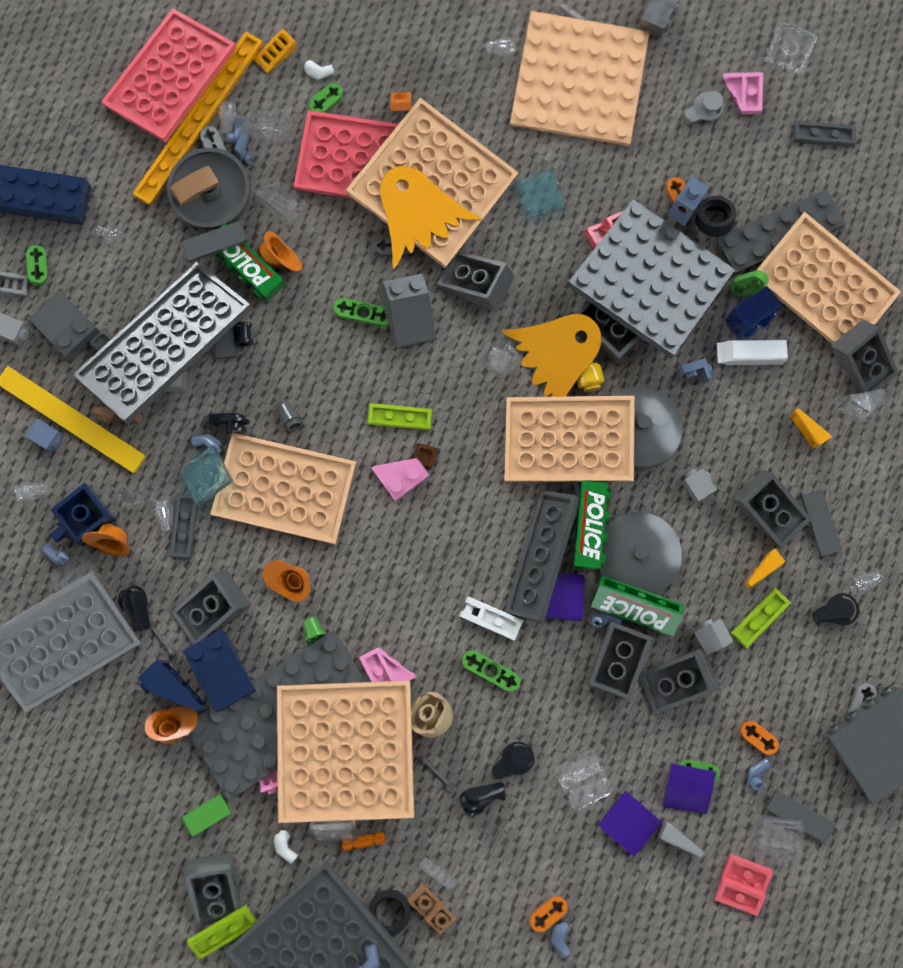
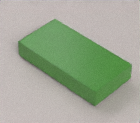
[182,793,232,837]

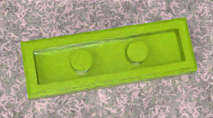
[367,403,432,431]
[730,588,791,649]
[187,905,258,960]

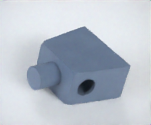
[667,177,709,226]

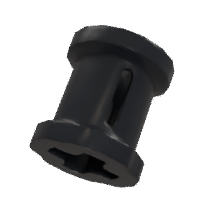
[233,321,254,347]

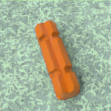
[342,831,386,851]

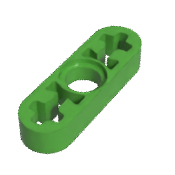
[334,298,389,327]
[462,650,520,692]

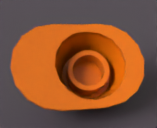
[257,231,302,271]
[82,524,130,557]
[262,560,311,602]
[145,706,198,744]

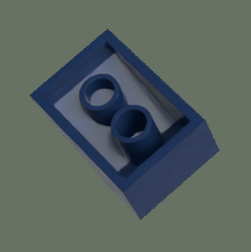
[183,629,256,713]
[137,659,209,711]

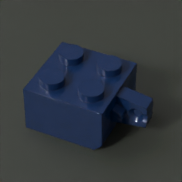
[50,483,117,546]

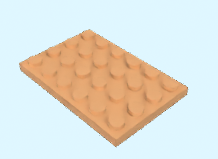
[756,212,901,344]
[504,396,635,482]
[210,433,357,545]

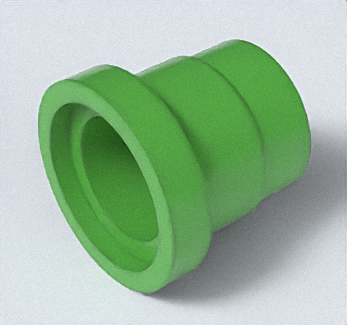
[302,617,327,643]

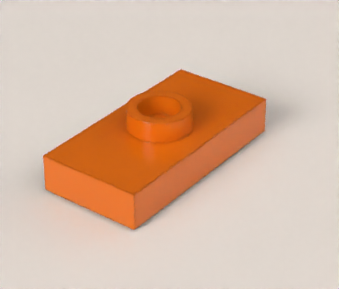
[390,92,411,111]

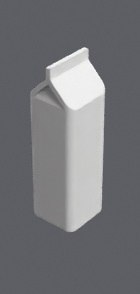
[717,340,788,365]

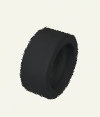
[695,196,737,237]
[369,889,411,935]

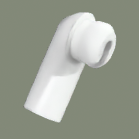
[304,60,335,80]
[274,830,298,864]

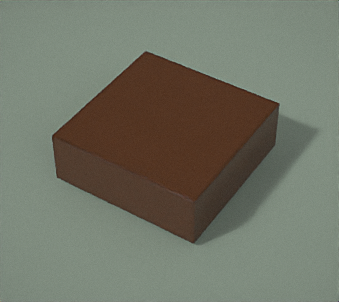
[413,443,438,469]

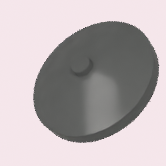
[167,148,251,230]
[612,386,683,469]
[599,512,682,594]

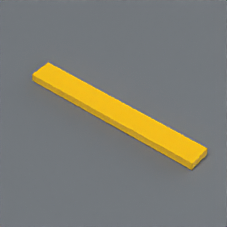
[0,366,147,474]

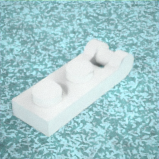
[459,596,523,641]

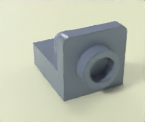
[678,358,713,383]

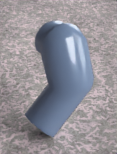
[41,543,69,567]

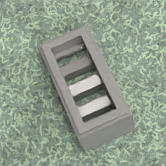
[0,272,29,297]
[657,821,704,858]

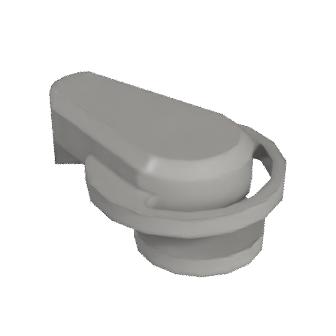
[683,91,724,125]

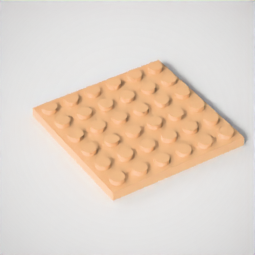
[510,11,650,146]
[346,98,518,268]
[277,681,414,823]

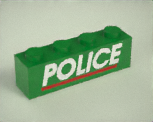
[214,223,285,302]
[573,480,611,571]
[591,575,684,636]

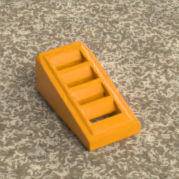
[254,29,297,74]
[790,408,832,449]
[744,549,785,589]

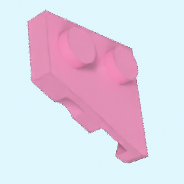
[723,73,763,114]
[372,458,430,501]
[358,647,416,682]

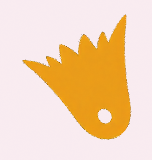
[380,166,482,269]
[501,314,601,397]

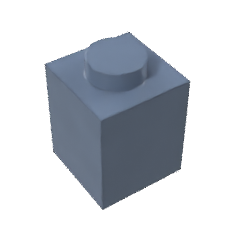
[25,419,64,453]

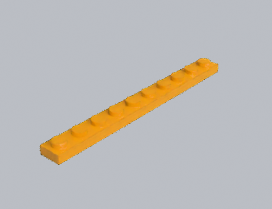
[132,31,263,207]

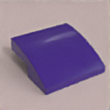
[545,573,585,621]
[663,763,716,814]
[598,791,662,857]

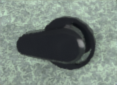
[208,413,250,434]
[118,585,150,632]
[812,593,859,626]
[492,742,534,779]
[459,782,506,816]

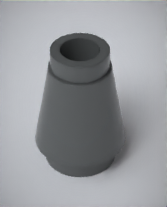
[276,399,302,432]

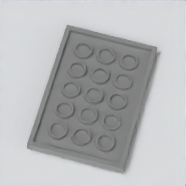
[0,571,140,713]

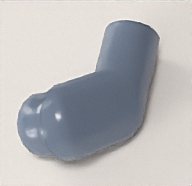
[226,116,246,146]
[235,133,252,165]
[191,434,221,455]
[591,612,623,628]
[747,758,772,791]
[551,922,571,958]
[359,944,380,968]

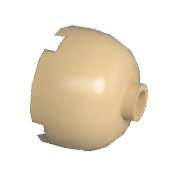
[411,692,453,738]

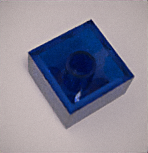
[725,286,782,340]

